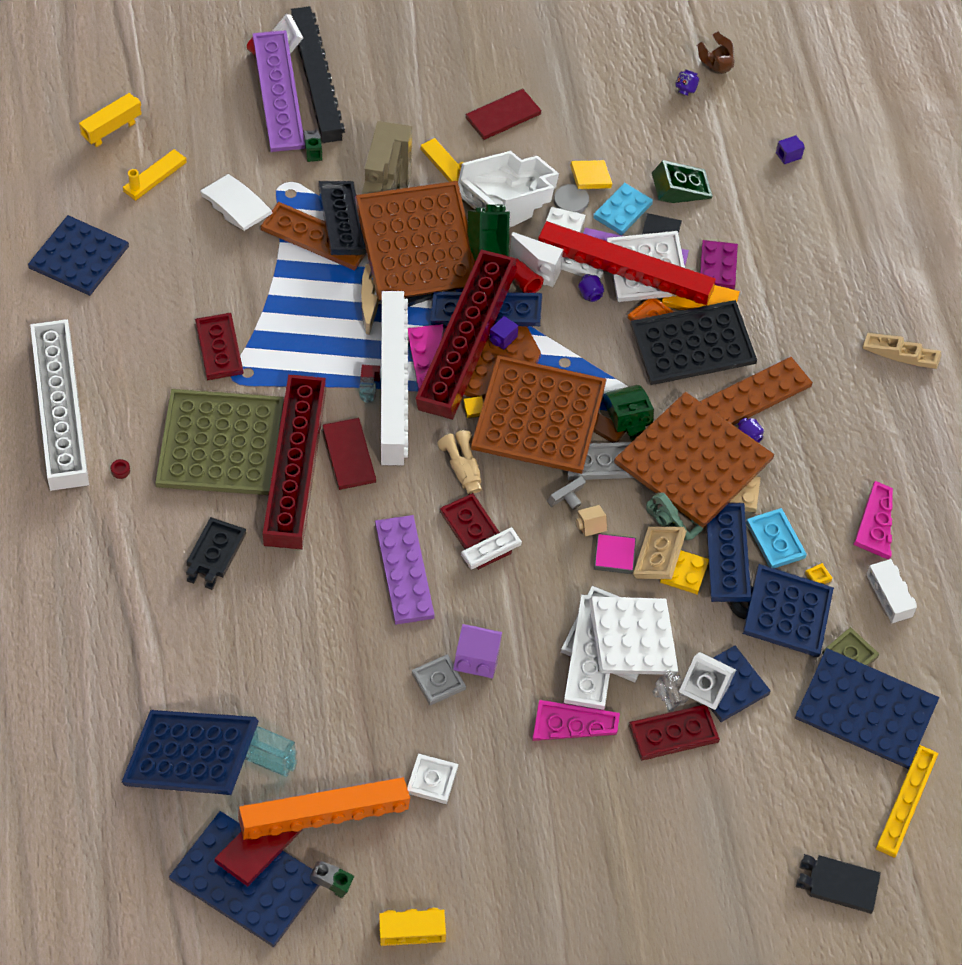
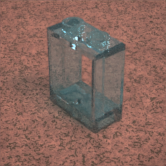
[245,726,298,777]

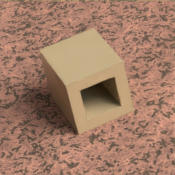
[576,505,607,536]

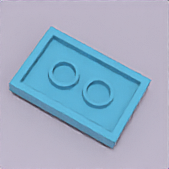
[593,183,653,235]
[746,508,807,568]

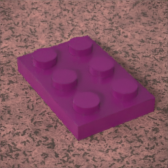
[700,240,738,290]

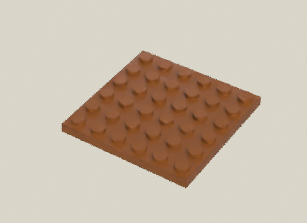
[354,181,476,302]
[471,355,607,474]
[614,392,775,528]

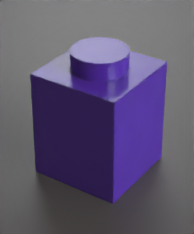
[776,135,805,165]
[490,316,518,350]

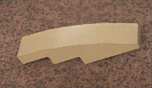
[361,264,378,335]
[863,333,941,369]

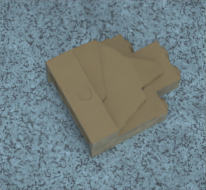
[362,121,412,194]

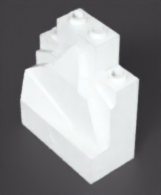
[458,151,559,227]

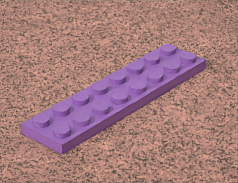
[253,30,305,152]

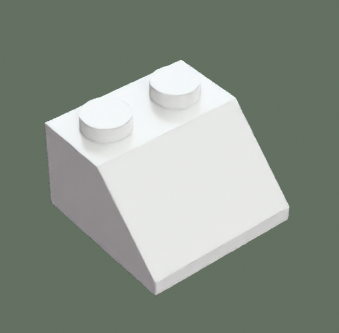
[679,652,736,710]

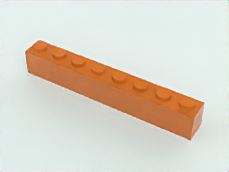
[238,777,410,839]

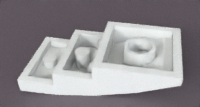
[200,174,273,231]

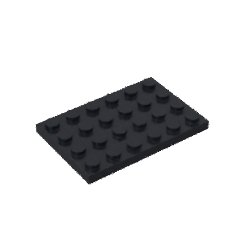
[631,300,757,385]

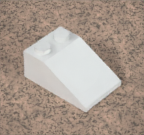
[510,232,563,287]

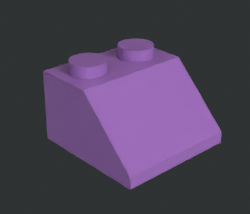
[454,624,502,678]

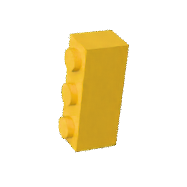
[379,908,446,946]

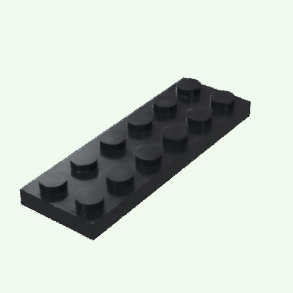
[318,181,367,255]

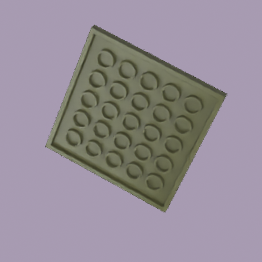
[155,389,284,495]

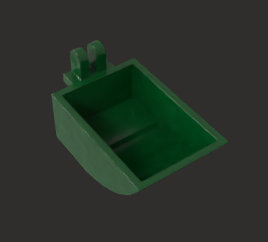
[467,204,510,261]
[602,385,654,441]

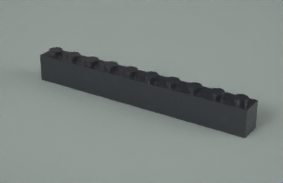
[291,6,345,143]

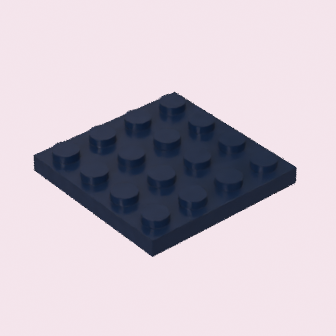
[28,215,129,296]
[742,564,834,658]

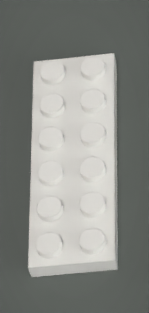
[564,595,610,710]

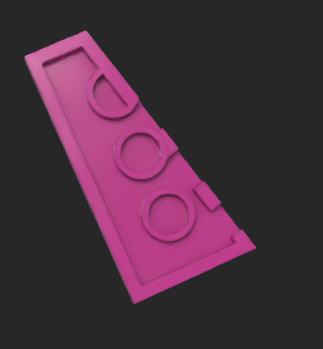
[408,324,443,391]
[853,481,893,560]
[533,700,620,741]

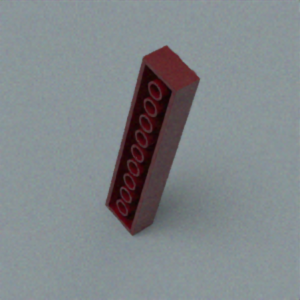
[416,250,517,420]
[263,374,326,550]

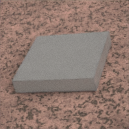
[412,654,466,705]

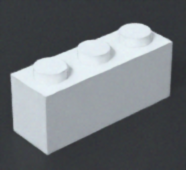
[866,559,917,624]

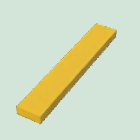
[876,745,939,858]

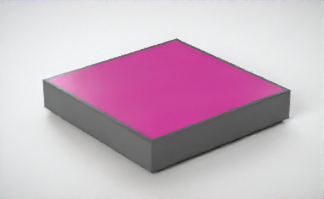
[594,533,636,574]

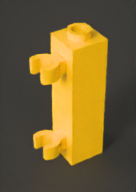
[79,93,141,148]

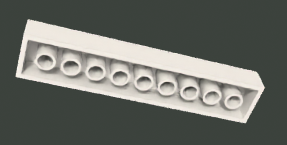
[381,291,408,465]
[30,319,89,491]

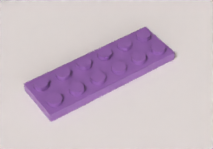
[375,515,434,625]

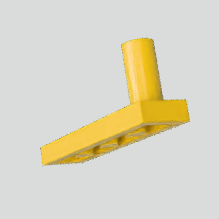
[420,138,465,182]
[123,149,187,201]

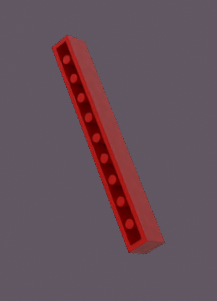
[538,221,716,305]

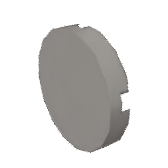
[554,184,589,213]

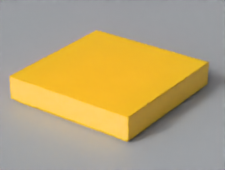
[570,160,612,189]

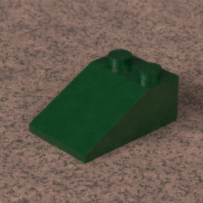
[651,160,713,203]

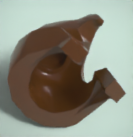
[697,31,735,74]

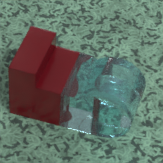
[360,365,380,402]

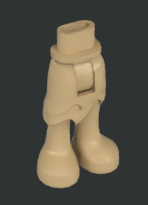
[437,430,482,495]

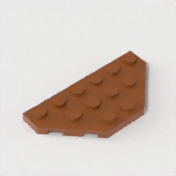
[464,326,541,399]

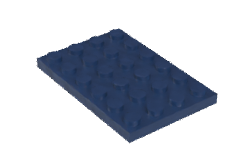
[795,648,940,769]
[121,710,259,795]
[169,811,320,947]

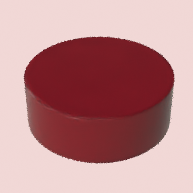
[110,459,130,479]

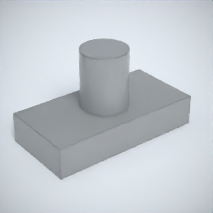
[547,476,586,510]

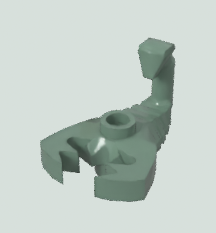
[646,493,703,540]

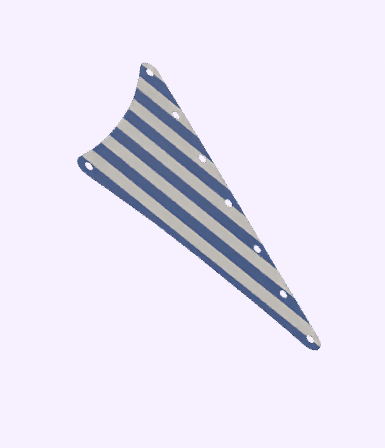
[230,182,628,411]

